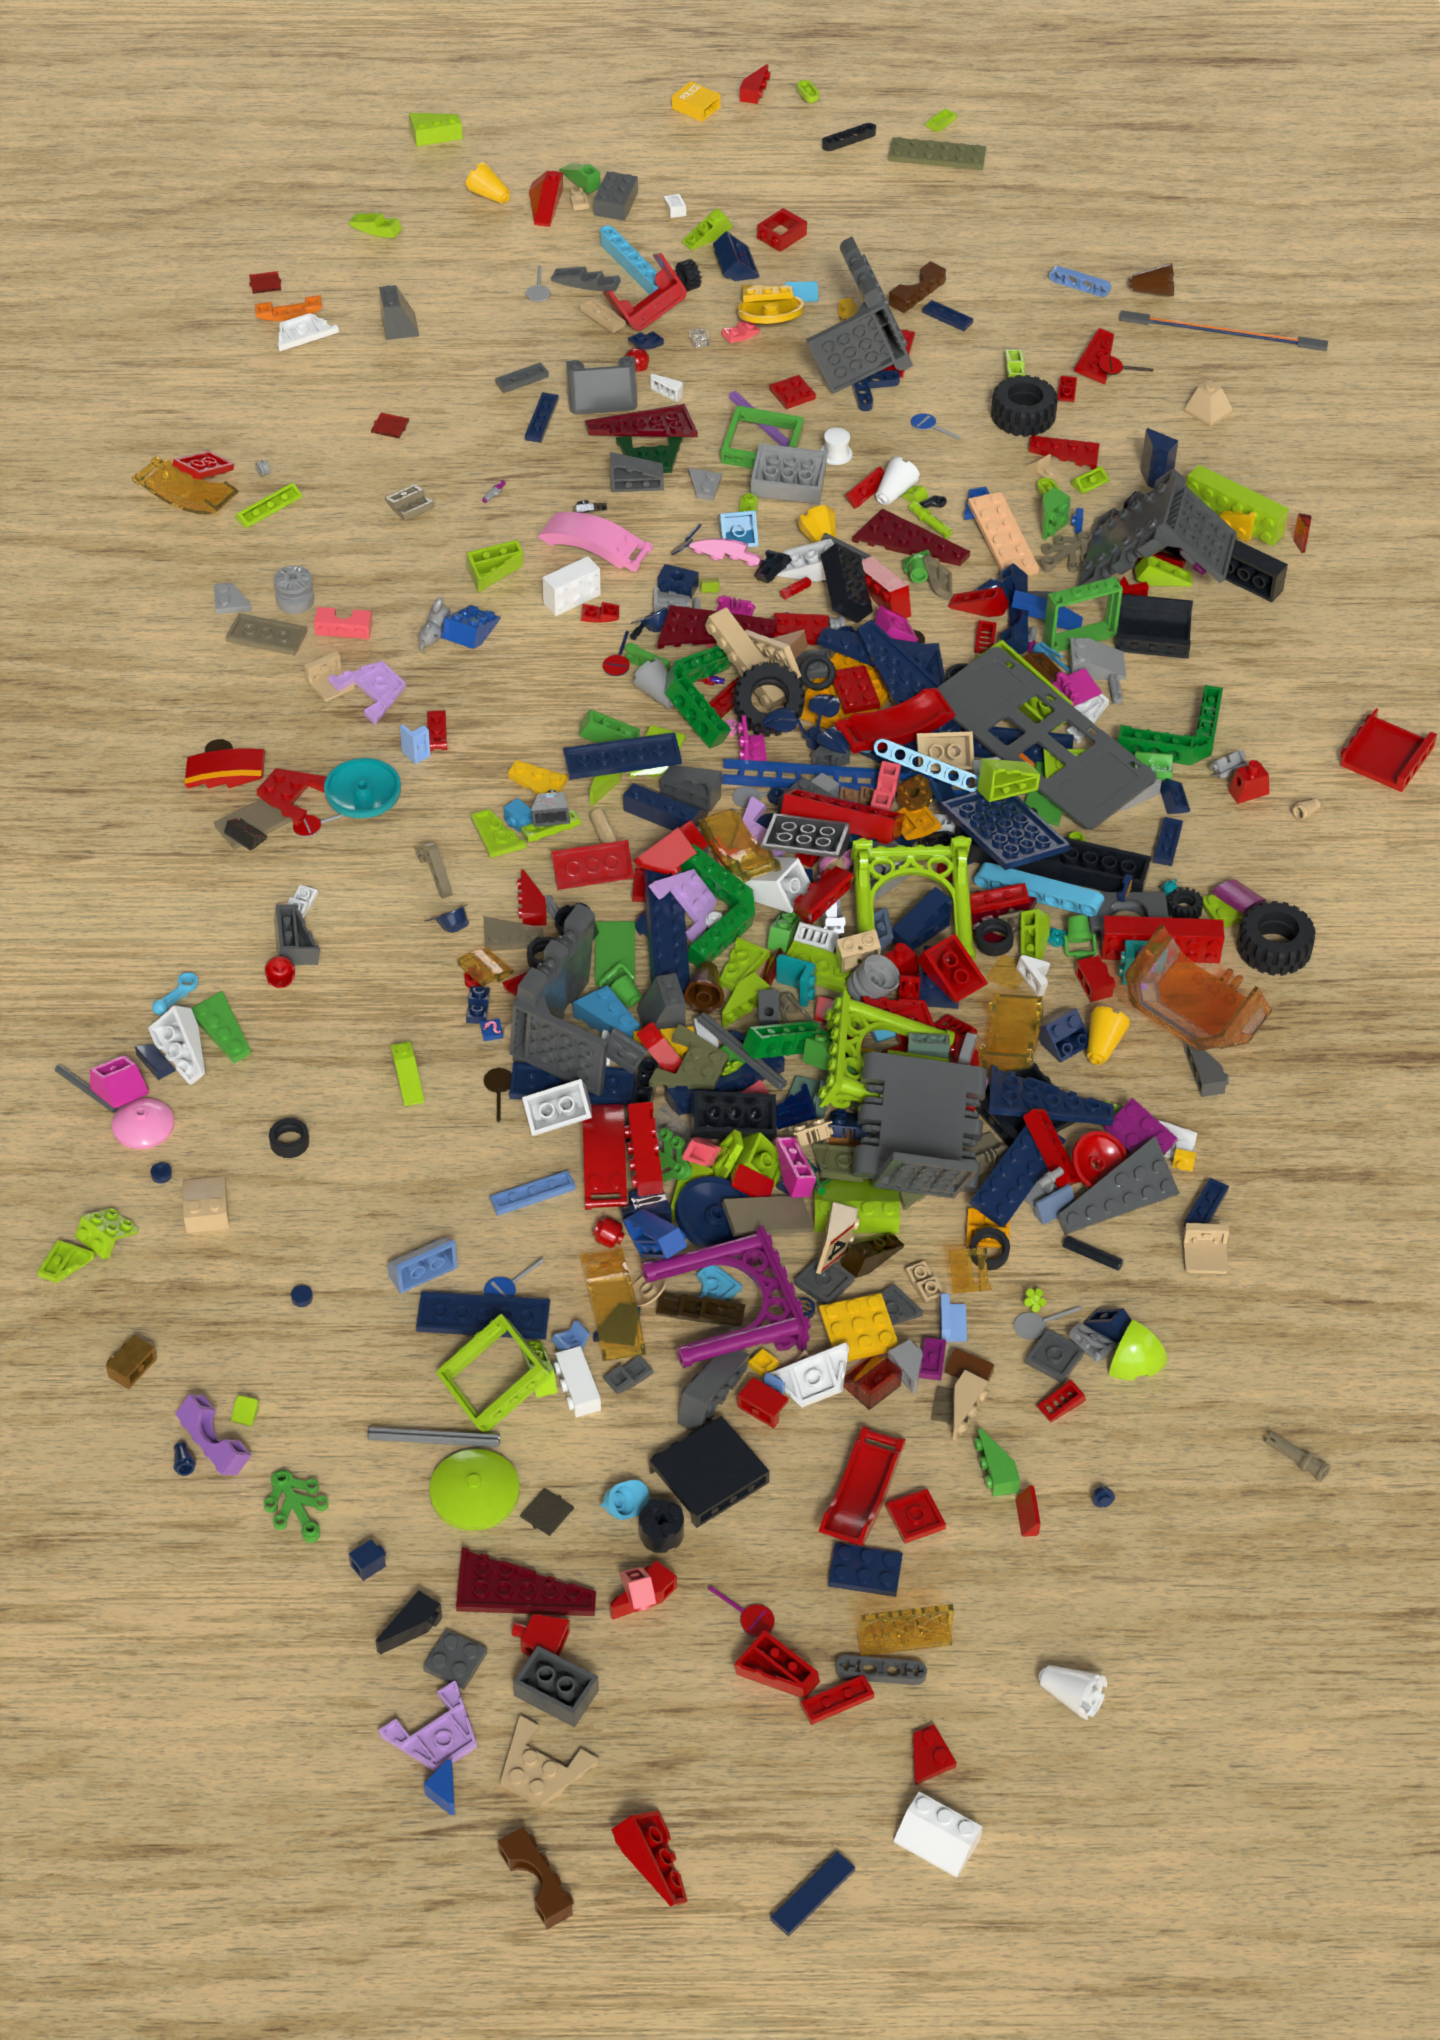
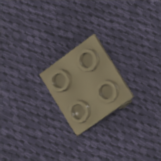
[962,1132,1009,1176]

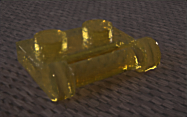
[949,1247,992,1294]

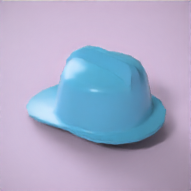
[600,1480,650,1520]

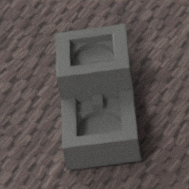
[603,1355,654,1394]

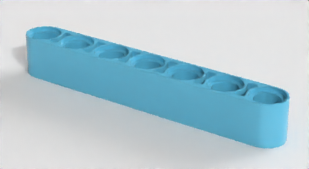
[600,226,658,295]
[873,738,979,793]
[974,862,1105,917]

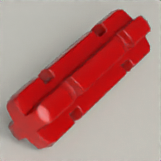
[780,577,811,600]

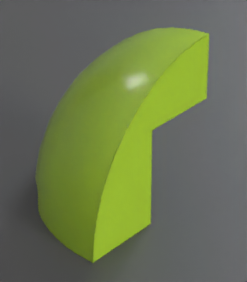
[1108,1319,1167,1380]

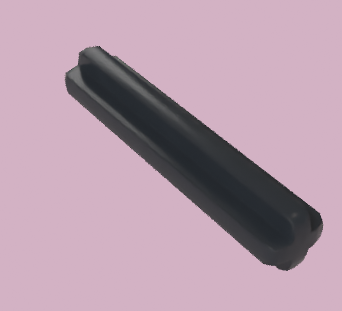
[1063,1236,1124,1271]

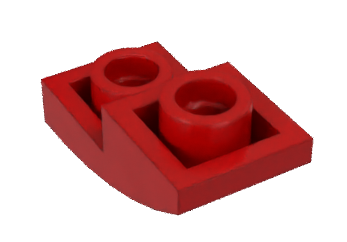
[1058,375,1077,402]
[581,602,620,623]

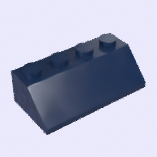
[623,783,709,831]

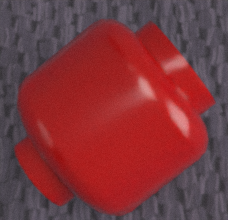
[592,1217,625,1248]

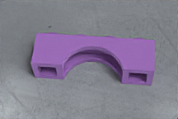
[175,1394,251,1475]

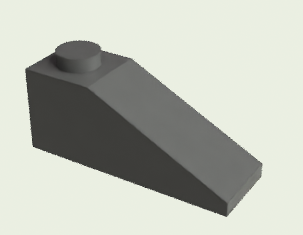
[1184,1037,1229,1097]

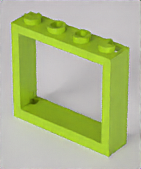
[436,1314,552,1433]

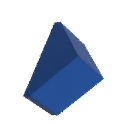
[424,1760,455,1815]

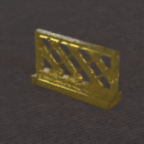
[857,1604,954,1656]

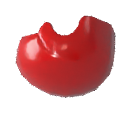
[625,348,649,372]
[265,955,295,988]

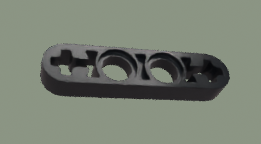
[822,123,876,151]

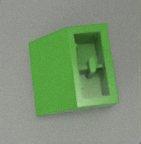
[1040,487,1071,540]

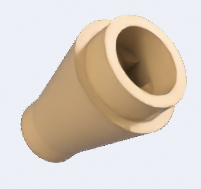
[1293,799,1321,820]

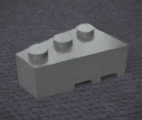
[660,765,722,812]
[274,905,320,965]

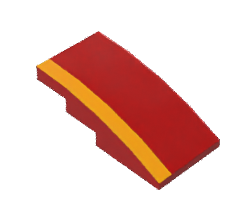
[184,748,265,789]

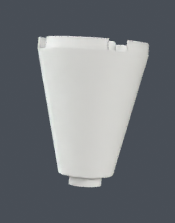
[876,456,920,505]
[1039,1665,1107,1720]

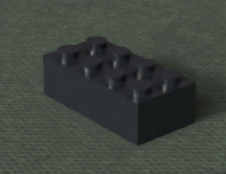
[821,543,873,623]
[690,1091,777,1142]

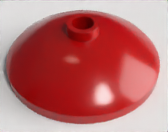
[1072,1131,1129,1189]

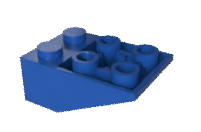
[441,605,501,649]

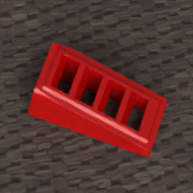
[974,620,997,654]
[934,1014,977,1043]
[1037,1380,1086,1423]

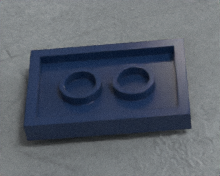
[828,1543,903,1597]

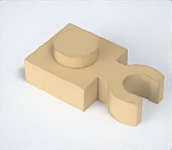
[570,188,589,211]

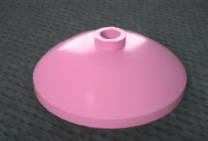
[112,1098,174,1149]

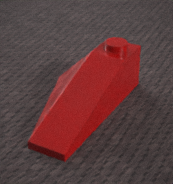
[529,171,563,227]
[611,1810,688,1907]

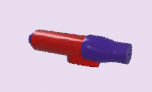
[697,676,725,686]

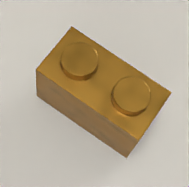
[106,1335,157,1389]

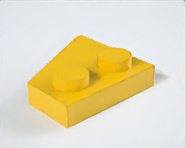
[1220,511,1256,542]

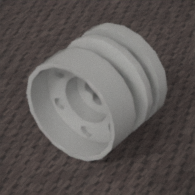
[274,565,314,614]
[847,954,900,1002]

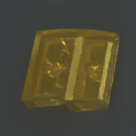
[457,948,514,987]

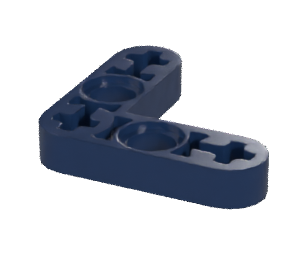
[852,370,900,411]

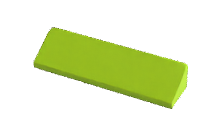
[234,482,303,529]

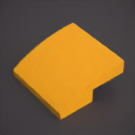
[897,806,942,840]
[966,1208,1010,1249]

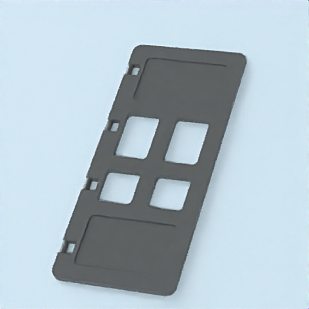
[937,647,1156,830]

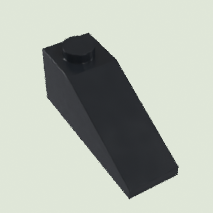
[375,1590,442,1654]

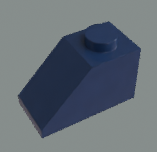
[1084,1308,1132,1343]

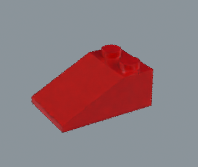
[917,934,988,1004]

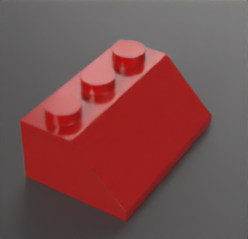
[793,866,854,925]

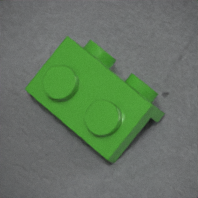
[1133,751,1173,781]

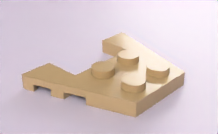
[501,1716,599,1808]

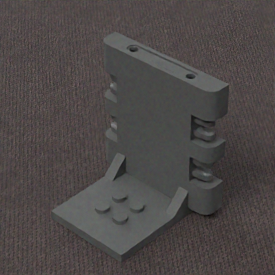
[806,236,913,394]
[1078,468,1237,586]
[510,903,609,1097]
[852,1052,987,1199]

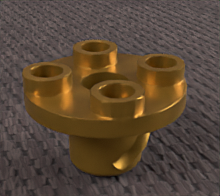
[897,774,933,811]

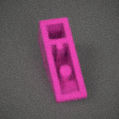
[775,1137,816,1198]

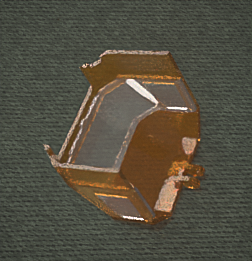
[1125,924,1272,1051]

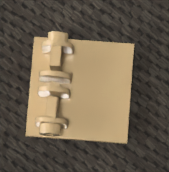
[782,1117,833,1147]

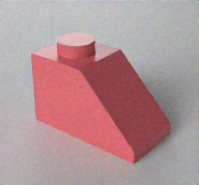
[619,1567,656,1611]

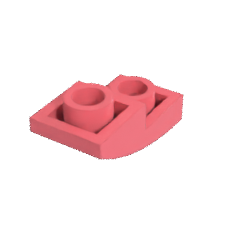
[721,321,760,343]

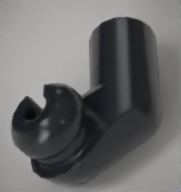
[920,495,947,508]

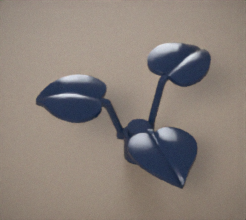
[763,694,848,754]

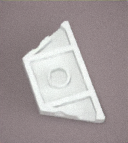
[278,313,339,351]
[770,1343,849,1408]

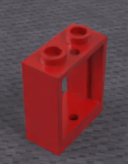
[757,208,807,252]

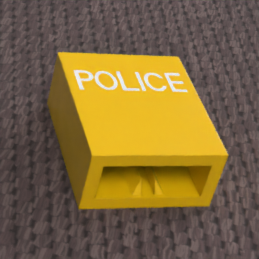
[671,81,721,122]

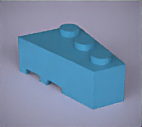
[573,985,640,1039]

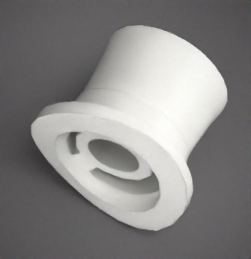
[820,427,852,465]

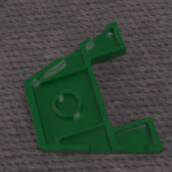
[616,436,683,474]

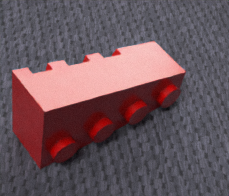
[862,556,911,618]
[624,1102,663,1196]

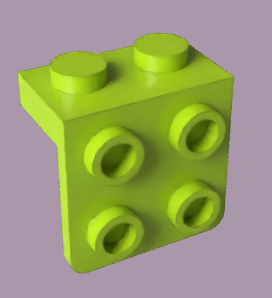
[75,1208,139,1259]

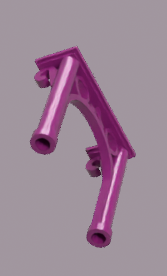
[641,1225,811,1368]

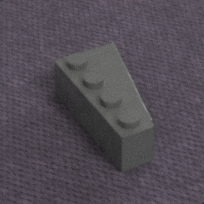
[678,1350,750,1431]

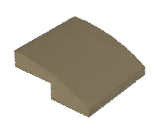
[385,484,435,521]

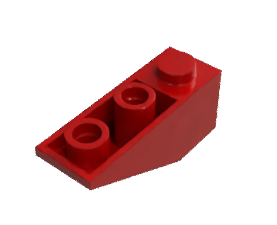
[739,64,771,104]
[517,870,547,926]
[610,1560,677,1620]

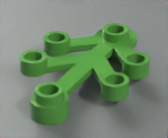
[659,1128,692,1183]
[264,1470,329,1543]

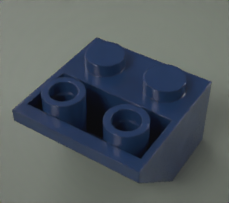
[1033,1008,1089,1062]

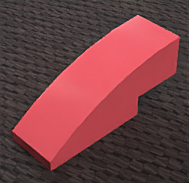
[682,1137,721,1167]

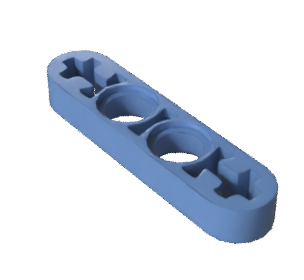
[1049,266,1111,297]

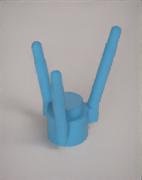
[1033,642,1070,672]

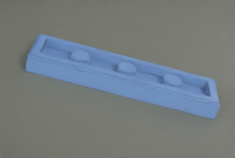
[490,1170,576,1216]

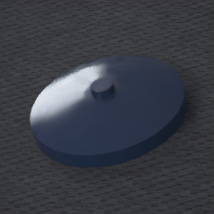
[675,1176,750,1249]

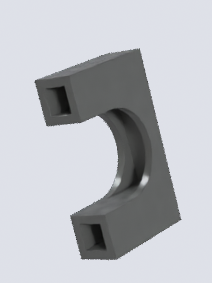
[1087,892,1169,941]

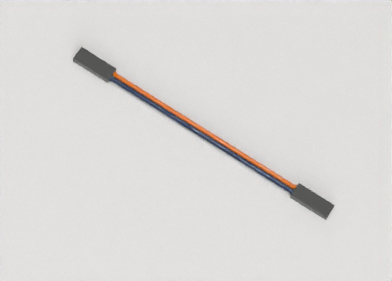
[1119,310,1328,351]

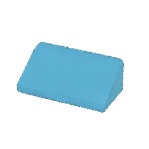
[784,281,818,302]

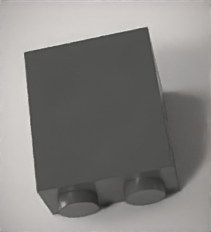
[379,285,419,340]
[637,973,686,1029]

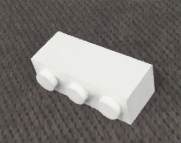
[553,1346,601,1417]

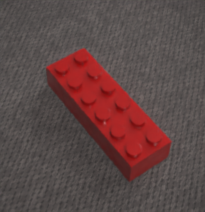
[781,788,905,844]
[1100,915,1225,964]

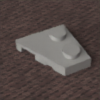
[689,468,722,501]
[214,583,251,614]
[654,587,690,613]
[1069,1323,1117,1363]

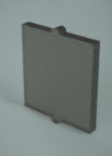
[931,1386,968,1425]
[520,1488,574,1536]

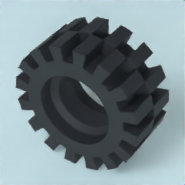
[675,259,702,291]
[1167,887,1204,919]

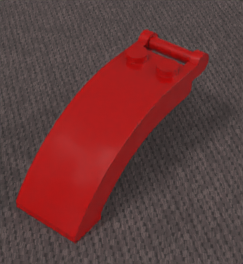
[835,688,956,754]
[583,1104,627,1210]
[818,1426,906,1546]

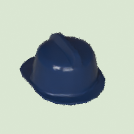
[631,604,670,632]
[424,904,469,933]

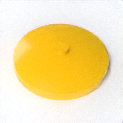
[738,296,804,324]

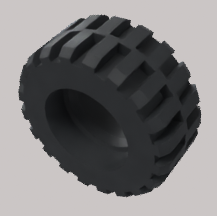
[991,375,1058,437]
[733,662,805,737]
[1237,901,1316,976]

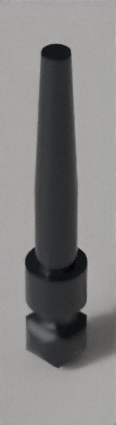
[630,612,653,640]

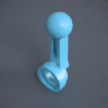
[152,972,198,1015]

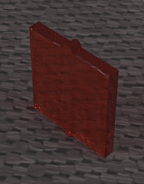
[249,271,281,294]
[371,413,409,439]

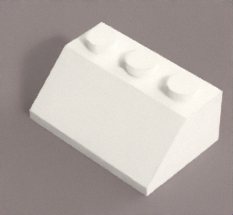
[522,1079,592,1136]
[894,1792,982,1878]

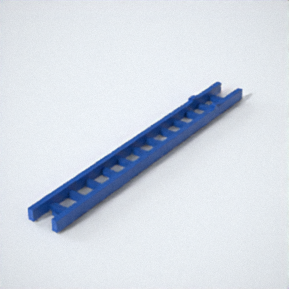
[722,759,969,799]

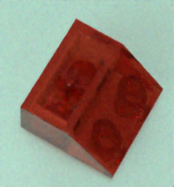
[843,1356,902,1410]

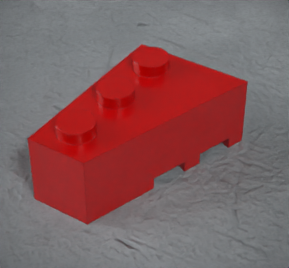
[734,1630,820,1699]

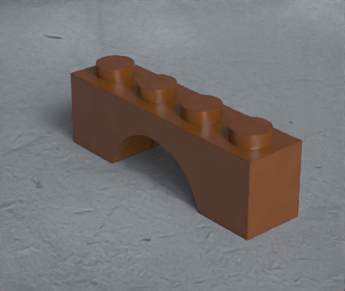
[889,261,946,313]
[498,1827,574,1929]

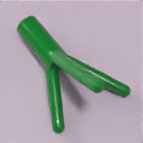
[807,1159,831,1195]

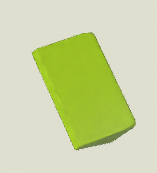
[1070,466,1110,494]

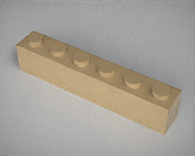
[705,607,787,711]

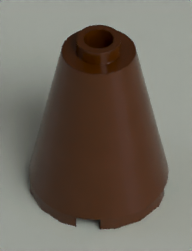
[1129,263,1174,297]
[684,961,724,1014]

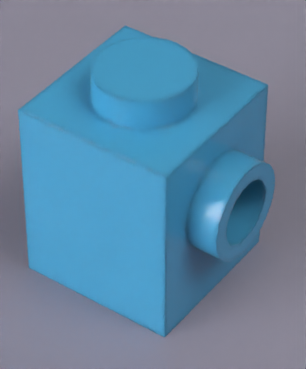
[503,798,533,832]

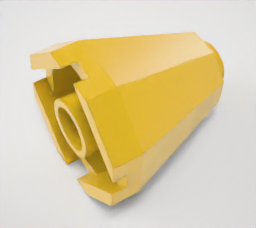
[798,505,836,543]

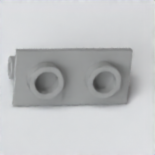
[1211,750,1249,779]

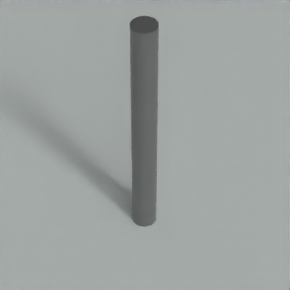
[55,1065,118,1113]

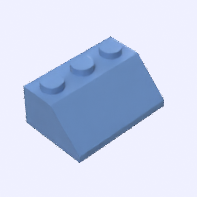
[387,1237,458,1294]

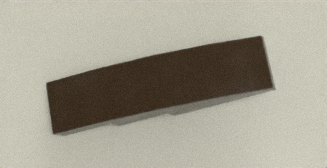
[656,1293,746,1326]

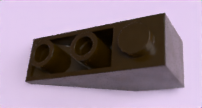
[842,1232,905,1278]

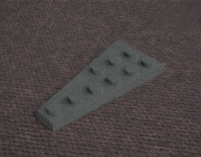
[1057,1136,1180,1235]

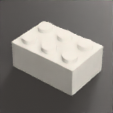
[543,556,601,616]

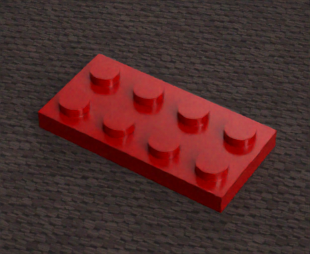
[551,840,634,891]

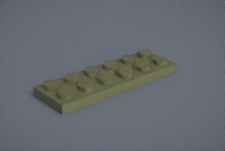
[889,137,986,170]

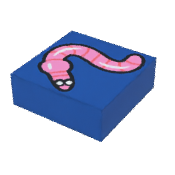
[480,1019,503,1041]

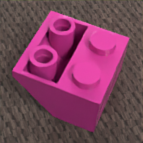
[90,1055,149,1109]

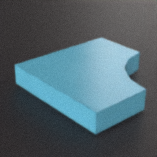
[696,1265,742,1301]

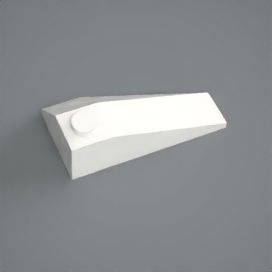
[148,1006,205,1085]

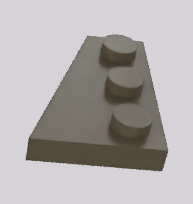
[483,916,544,951]

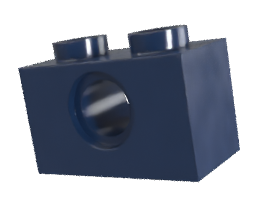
[658,564,699,599]

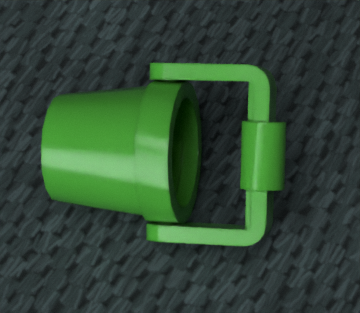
[903,550,932,583]
[1063,915,1097,958]
[599,963,642,1008]

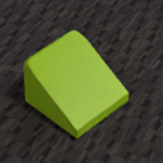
[901,485,928,504]
[700,578,719,593]
[231,1395,260,1426]

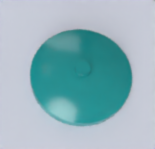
[324,758,401,818]

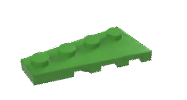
[191,991,251,1063]

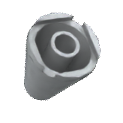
[632,658,675,709]

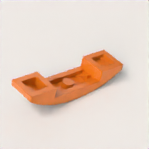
[255,295,322,321]

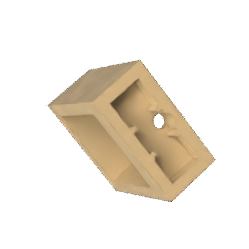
[836,929,881,973]

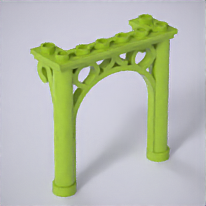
[850,836,976,962]
[818,990,955,1108]

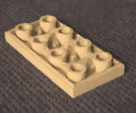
[745,630,801,679]

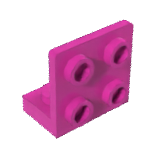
[738,715,767,761]

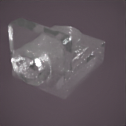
[688,328,709,348]

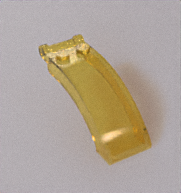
[132,456,239,514]
[697,808,781,882]
[580,1248,646,1361]

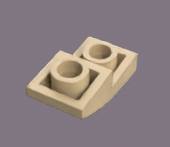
[905,1261,945,1303]

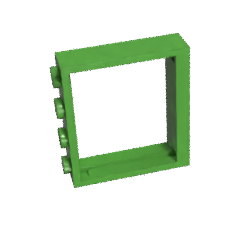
[721,405,804,469]
[1043,577,1123,652]

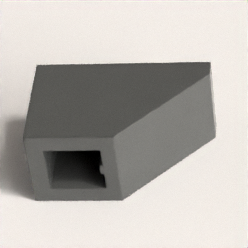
[812,745,850,766]

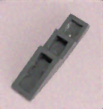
[551,267,621,291]

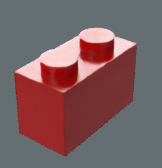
[1075,955,1116,1003]

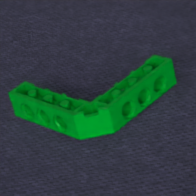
[665,645,732,749]
[1118,685,1223,765]
[680,844,755,968]
[742,1021,864,1081]

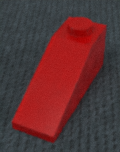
[948,587,1009,617]
[636,1022,683,1074]

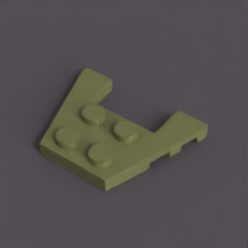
[649,1024,729,1090]
[811,1132,876,1182]

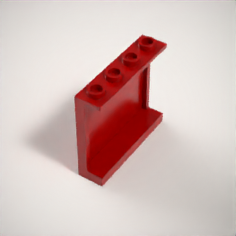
[1340,708,1437,792]

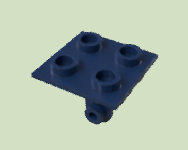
[829,1109,870,1140]

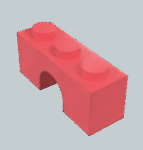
[314,607,373,639]
[871,761,901,811]

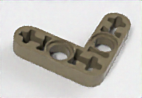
[415,842,452,899]

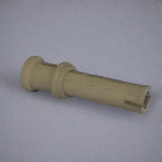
[1265,1432,1331,1482]

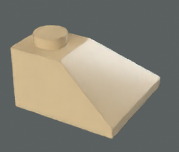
[1184,380,1233,427]

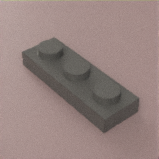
[496,362,549,393]

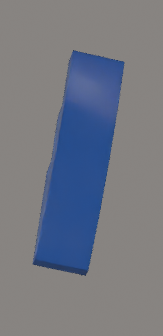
[1011,590,1083,630]

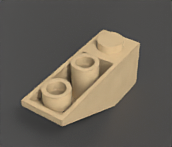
[952,1370,989,1441]

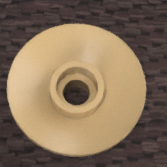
[629,1276,666,1307]

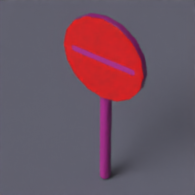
[708,1586,775,1637]

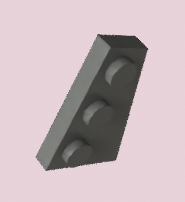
[882,1284,923,1325]

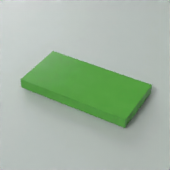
[1025,762,1063,826]
[595,921,635,986]

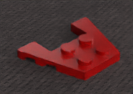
[257,768,327,826]
[861,996,936,1053]

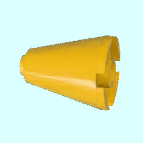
[465,162,510,204]
[1087,1006,1130,1065]

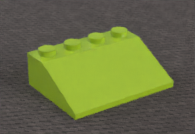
[814,1179,900,1234]

